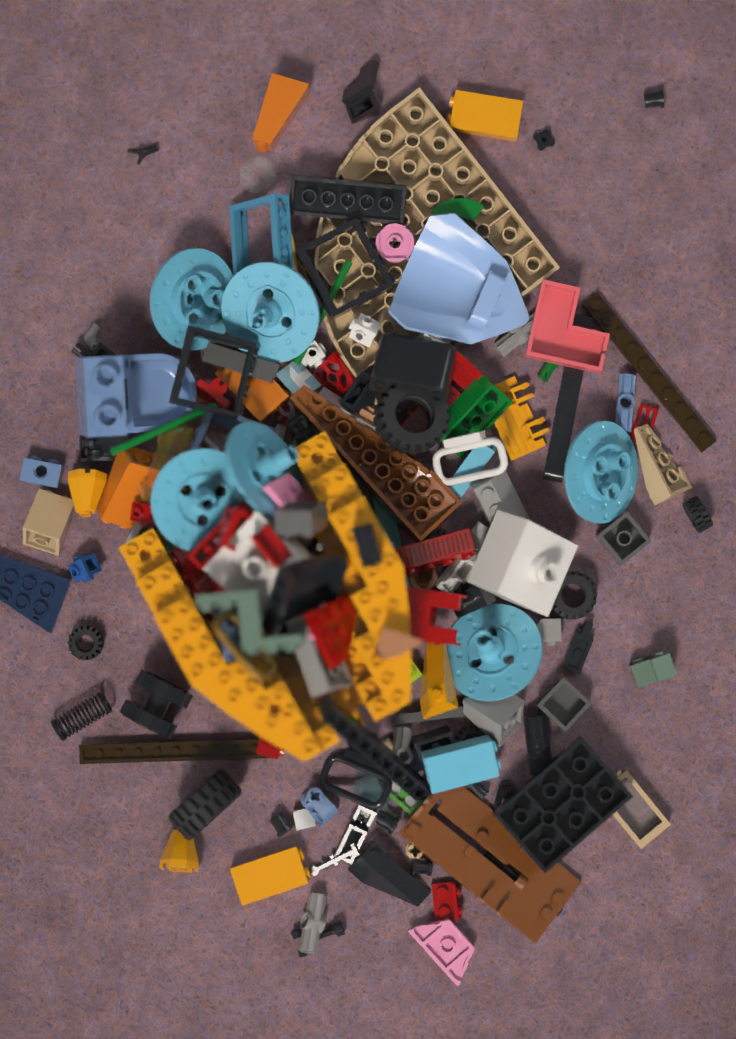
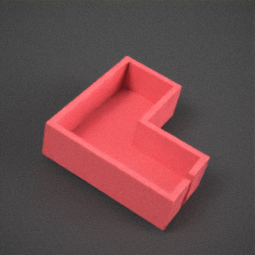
[525,279,610,374]

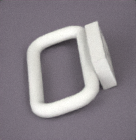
[432,430,508,486]

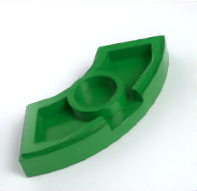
[430,198,485,222]

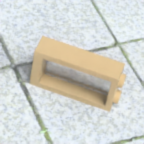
[613,769,671,849]

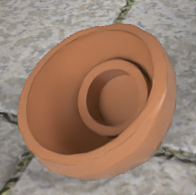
[408,568,438,590]

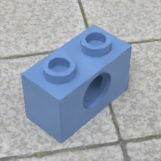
[20,455,64,489]

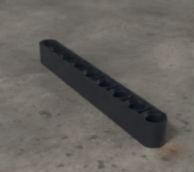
[543,313,593,483]
[318,697,429,801]

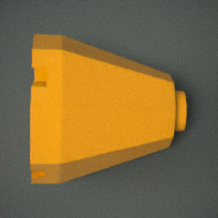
[68,469,107,517]
[159,830,200,873]

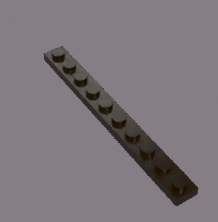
[582,292,717,453]
[79,739,269,764]

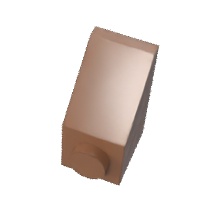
[376,628,422,660]

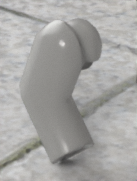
[84,323,101,351]

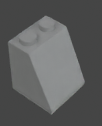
[463,694,524,748]

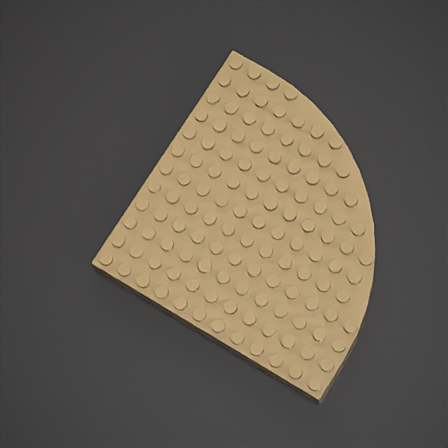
[314,87,560,405]

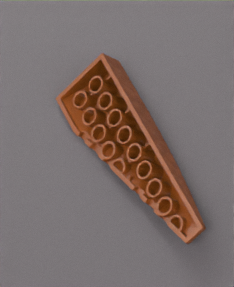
[290,385,462,543]

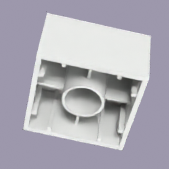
[467,510,578,617]
[203,511,315,624]

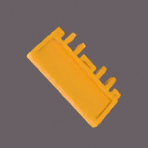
[494,376,550,461]

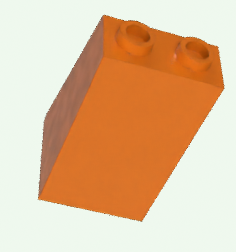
[252,73,310,153]
[215,348,290,424]
[97,447,162,529]

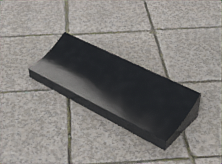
[289,174,407,225]

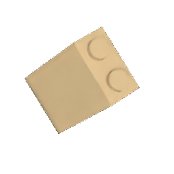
[23,489,75,556]

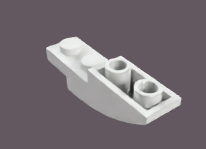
[435,521,489,593]

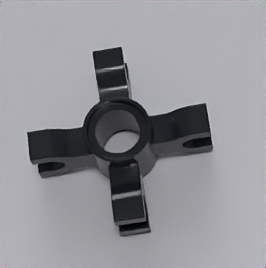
[278,400,317,442]

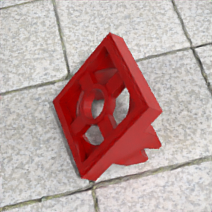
[311,351,356,397]
[196,377,231,410]
[211,505,252,552]

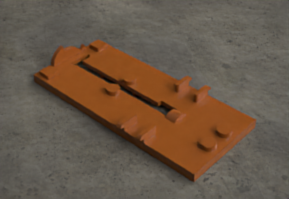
[399,786,581,944]

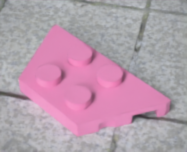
[262,473,315,540]
[408,918,475,987]

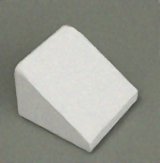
[293,808,316,830]

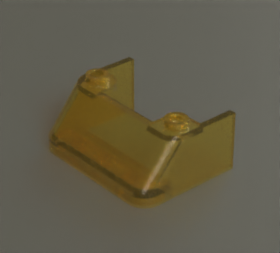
[138,426,195,504]

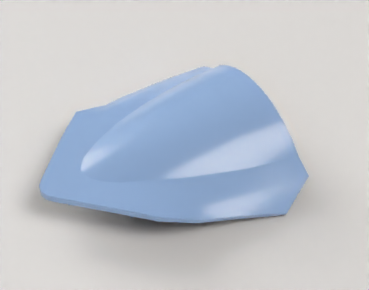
[388,213,529,345]

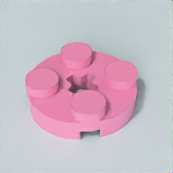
[376,224,414,263]

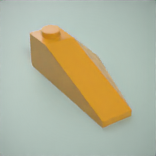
[420,643,458,719]

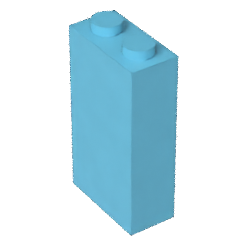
[421,735,501,794]

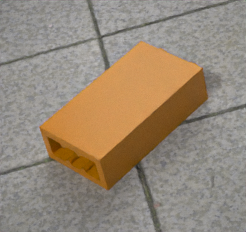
[447,90,523,142]
[230,845,311,906]

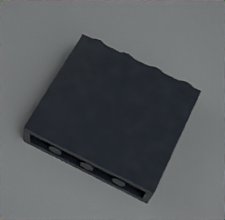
[261,550,348,637]

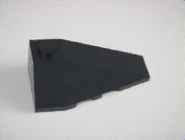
[348,841,431,907]

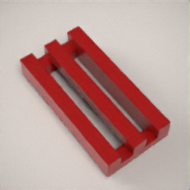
[630,403,659,441]

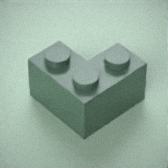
[629,651,677,688]

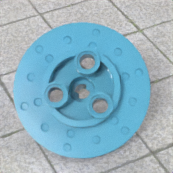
[150,248,233,351]
[221,262,320,363]
[565,421,638,524]
[225,422,303,518]
[151,448,255,551]
[446,604,543,701]

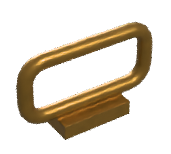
[212,612,277,681]

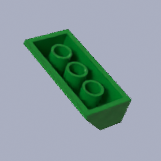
[440,375,513,458]

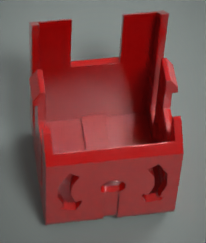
[406,587,467,646]

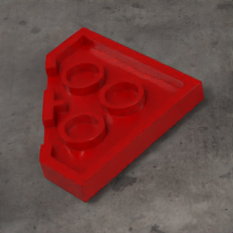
[303,594,357,670]

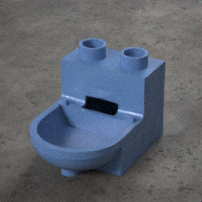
[74,353,197,437]

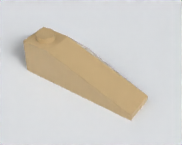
[634,424,692,505]

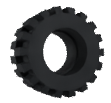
[552,571,598,620]

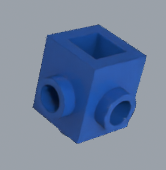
[68,553,102,583]

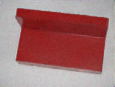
[452,350,483,389]
[250,524,294,568]

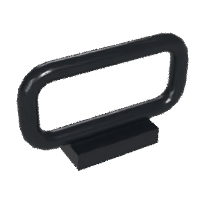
[319,748,392,809]

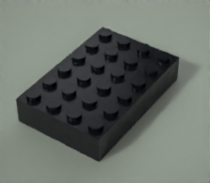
[492,735,633,873]

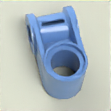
[301,787,338,826]

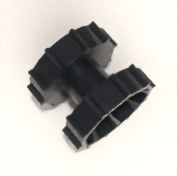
[120,669,193,739]

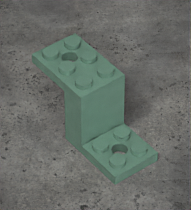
[196,590,303,656]

